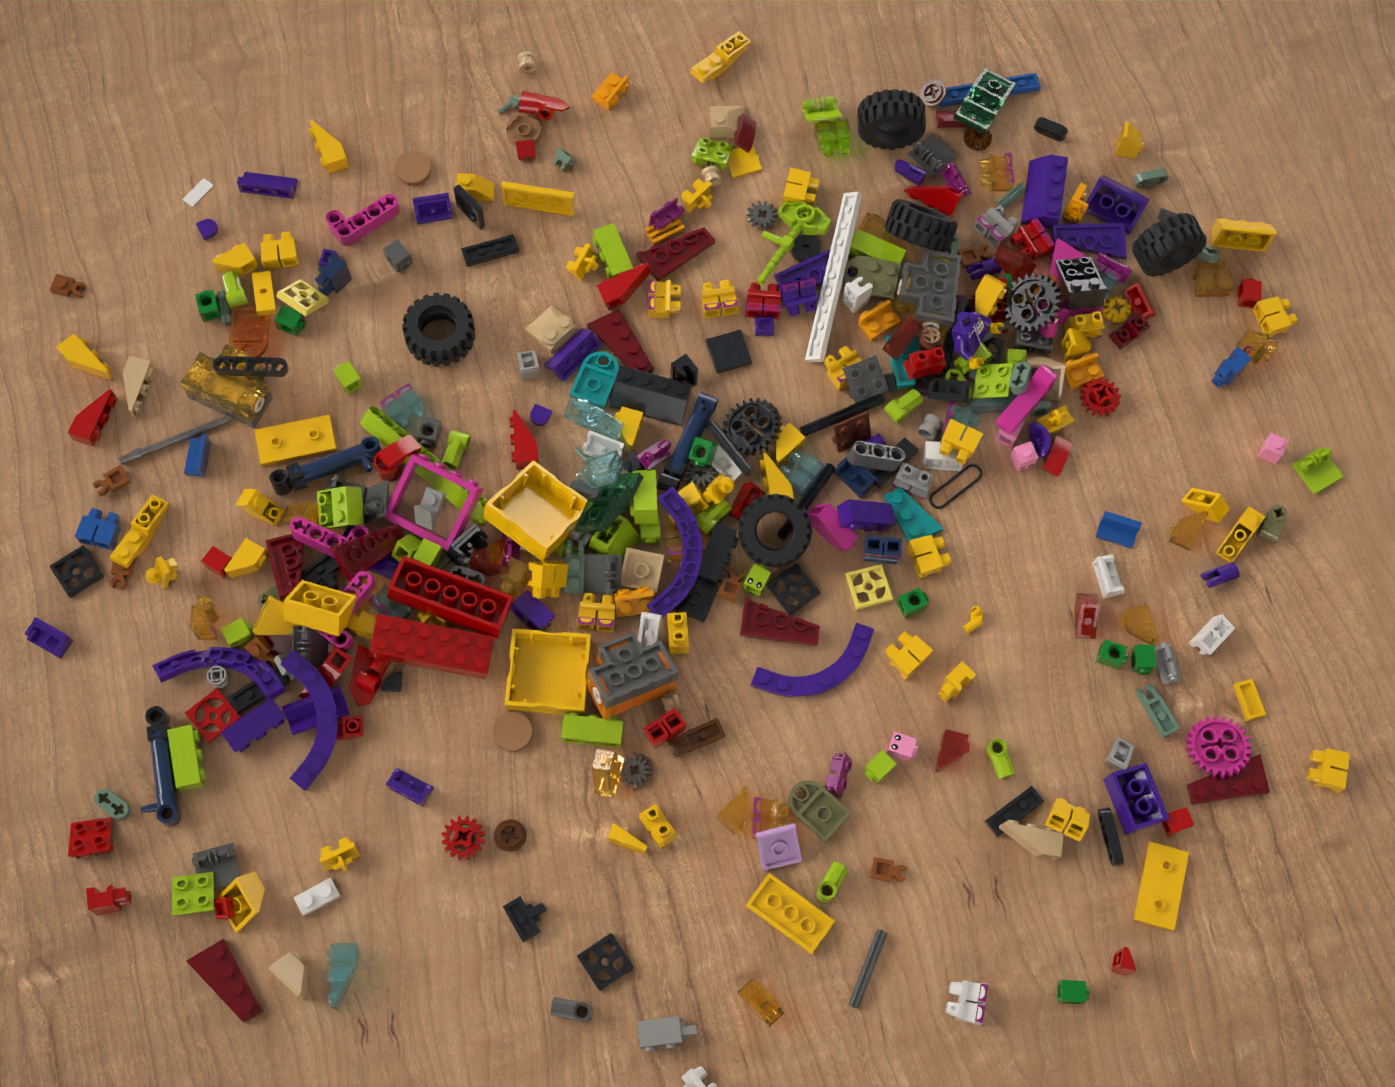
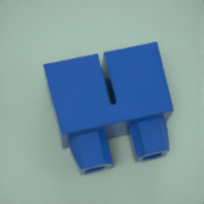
[1211,347,1252,388]
[74,508,121,551]

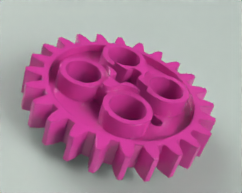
[1185,715,1252,779]

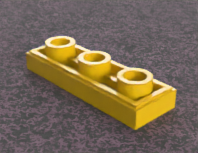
[252,271,276,316]

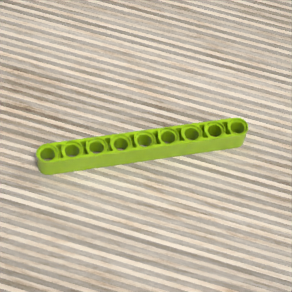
[360,406,488,525]

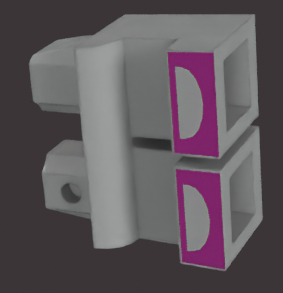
[973,205,1018,250]
[892,463,934,501]

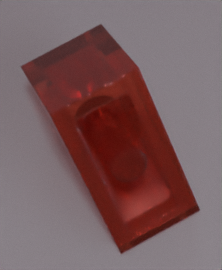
[993,244,1036,281]
[882,316,924,360]
[471,536,508,577]
[1074,593,1100,639]
[935,729,971,772]

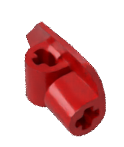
[519,91,570,121]
[349,644,392,707]

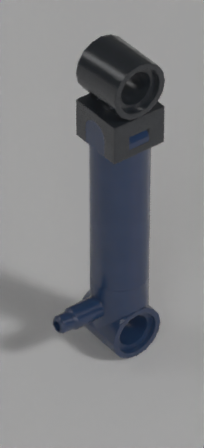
[656,392,719,492]
[269,436,382,496]
[141,706,181,827]

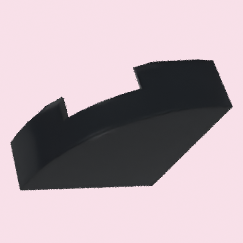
[884,373,897,393]
[381,671,403,692]

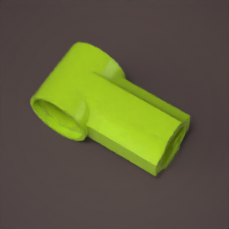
[222,271,249,309]
[954,342,993,375]
[884,389,923,424]
[442,430,471,469]
[696,499,732,535]
[986,738,1016,780]
[816,861,849,903]

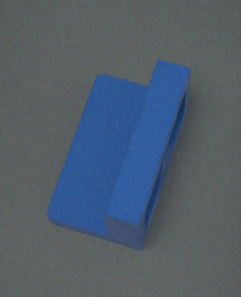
[184,434,211,477]
[1096,511,1142,549]

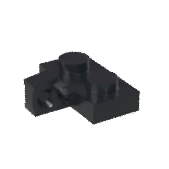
[301,554,341,590]
[503,896,547,943]

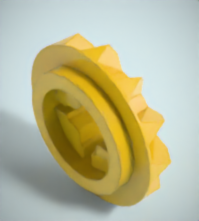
[1103,295,1131,323]

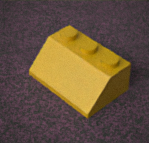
[1212,218,1276,252]
[284,580,357,636]

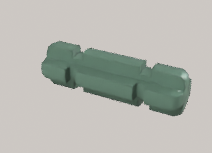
[996,182,1026,208]
[216,290,233,326]

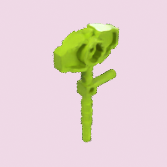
[757,201,831,285]

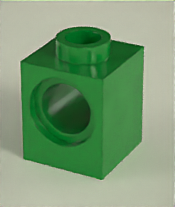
[195,290,221,322]
[274,305,306,336]
[689,437,718,468]
[896,587,929,618]
[1096,639,1128,669]
[1131,644,1156,675]
[1057,979,1090,1004]

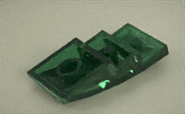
[953,68,1016,135]
[574,473,644,532]

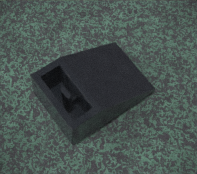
[1055,257,1106,310]

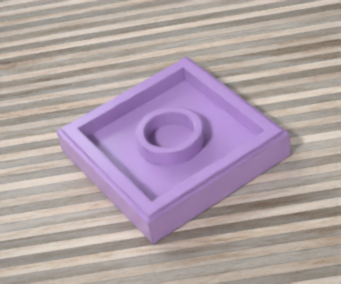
[755,823,802,871]

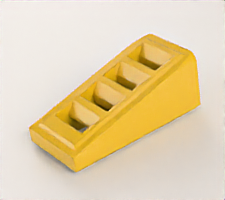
[608,823,648,855]

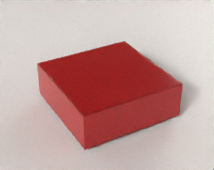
[516,139,536,160]
[214,896,236,919]

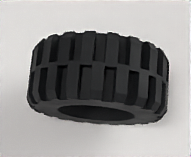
[857,89,926,150]
[884,199,958,252]
[1132,213,1207,277]
[402,293,475,367]
[738,494,812,567]

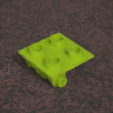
[801,96,843,124]
[691,137,734,171]
[973,363,1014,399]
[1291,447,1344,494]
[172,872,214,916]

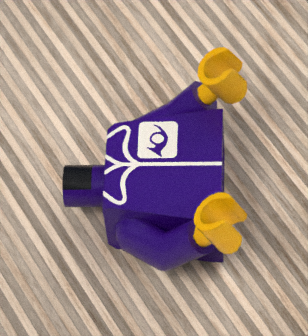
[952,312,1004,369]

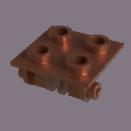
[831,411,871,452]

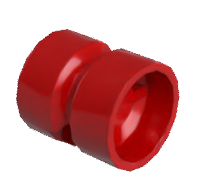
[374,450,402,482]

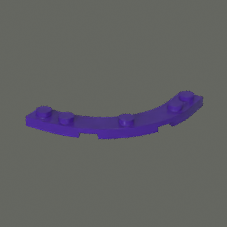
[647,487,702,619]
[751,623,874,697]
[152,647,286,701]
[280,649,338,791]

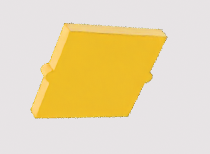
[727,145,762,178]

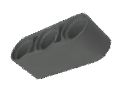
[847,441,905,471]

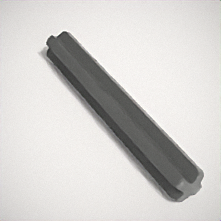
[849,929,887,1009]

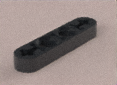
[212,356,289,377]

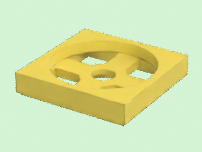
[277,279,329,316]
[845,564,893,610]

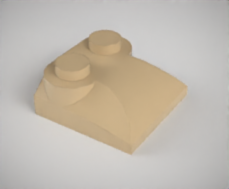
[525,305,577,353]

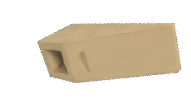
[123,356,156,418]
[999,820,1064,860]

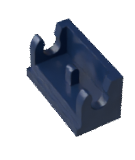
[834,457,877,498]

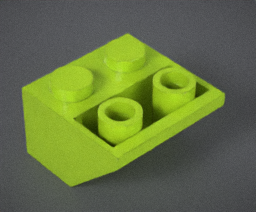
[317,486,364,529]
[588,515,640,564]

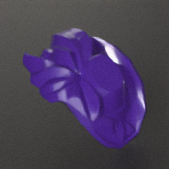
[1028,422,1051,459]

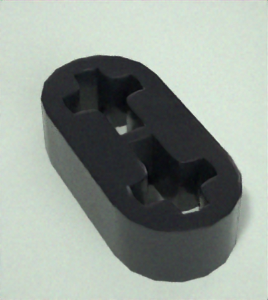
[1034,117,1068,141]

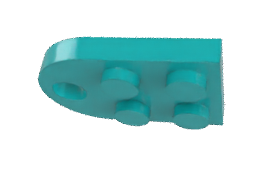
[569,351,619,409]

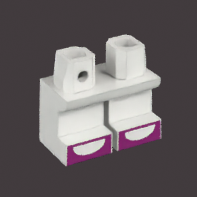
[945,980,989,1026]

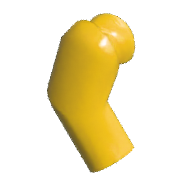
[963,606,983,634]

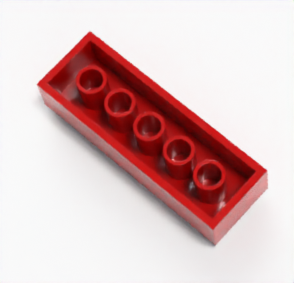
[387,556,514,639]
[368,613,494,679]

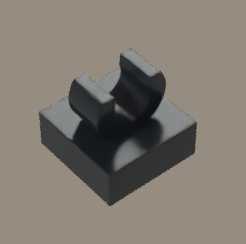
[622,451,646,473]

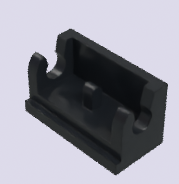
[670,354,698,387]
[928,379,970,402]
[447,523,488,567]

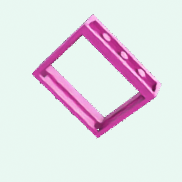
[384,453,484,551]

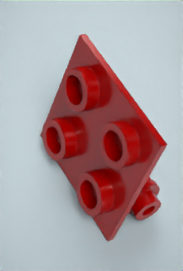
[68,817,114,859]

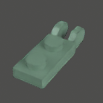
[564,539,585,594]
[1135,683,1180,739]

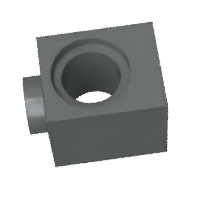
[383,239,412,273]
[416,416,443,448]

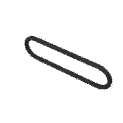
[929,464,983,509]

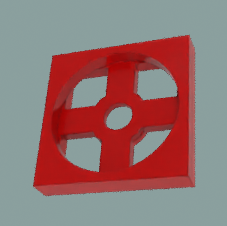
[185,688,241,744]

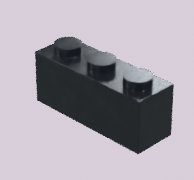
[697,523,739,586]

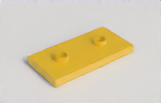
[501,181,575,216]
[255,415,337,466]
[1133,842,1189,931]
[745,873,835,955]

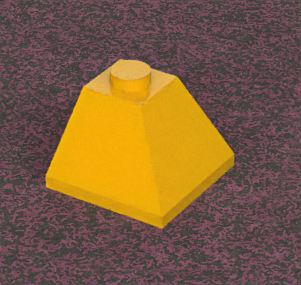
[217,871,265,933]

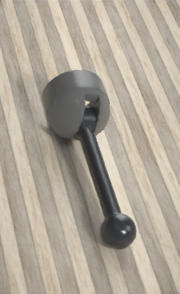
[935,369,977,382]

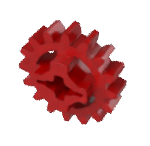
[1079,377,1121,417]
[441,815,486,861]

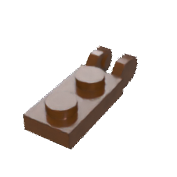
[668,718,726,757]

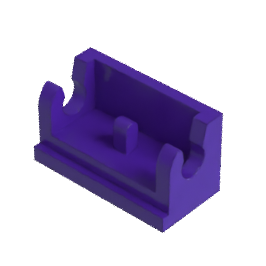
[412,193,453,224]
[511,590,555,632]
[25,617,73,659]
[386,768,434,807]

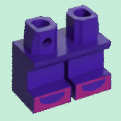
[778,277,819,316]

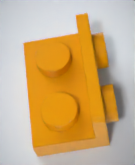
[591,72,630,110]
[1063,183,1089,224]
[858,300,901,342]
[1064,353,1105,391]
[614,586,654,617]

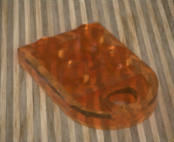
[229,307,270,357]

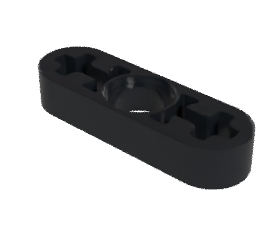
[1098,807,1124,866]

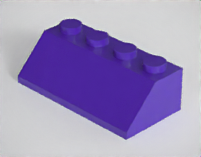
[1021,154,1068,229]

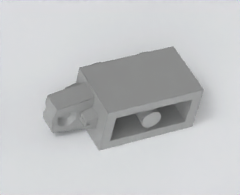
[637,1016,697,1052]

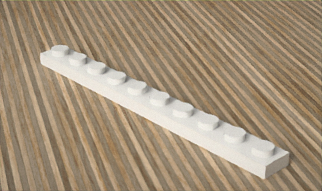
[805,191,862,363]

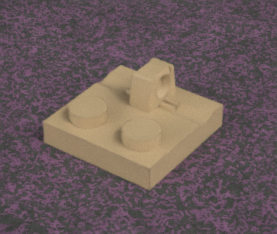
[622,547,665,593]

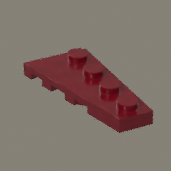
[636,227,715,282]
[587,309,654,373]
[330,524,405,581]
[265,534,304,601]
[740,597,820,647]
[1187,754,1270,805]
[186,939,263,1023]

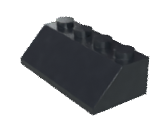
[610,365,692,426]

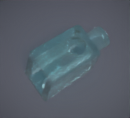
[576,450,624,488]

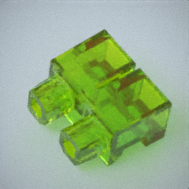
[813,119,851,157]

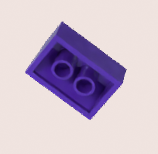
[1086,174,1150,234]
[1103,762,1169,835]

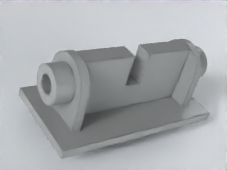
[1155,642,1182,684]

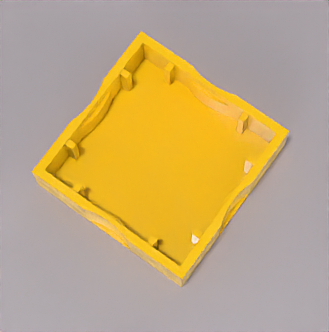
[483,460,593,562]
[504,629,591,716]

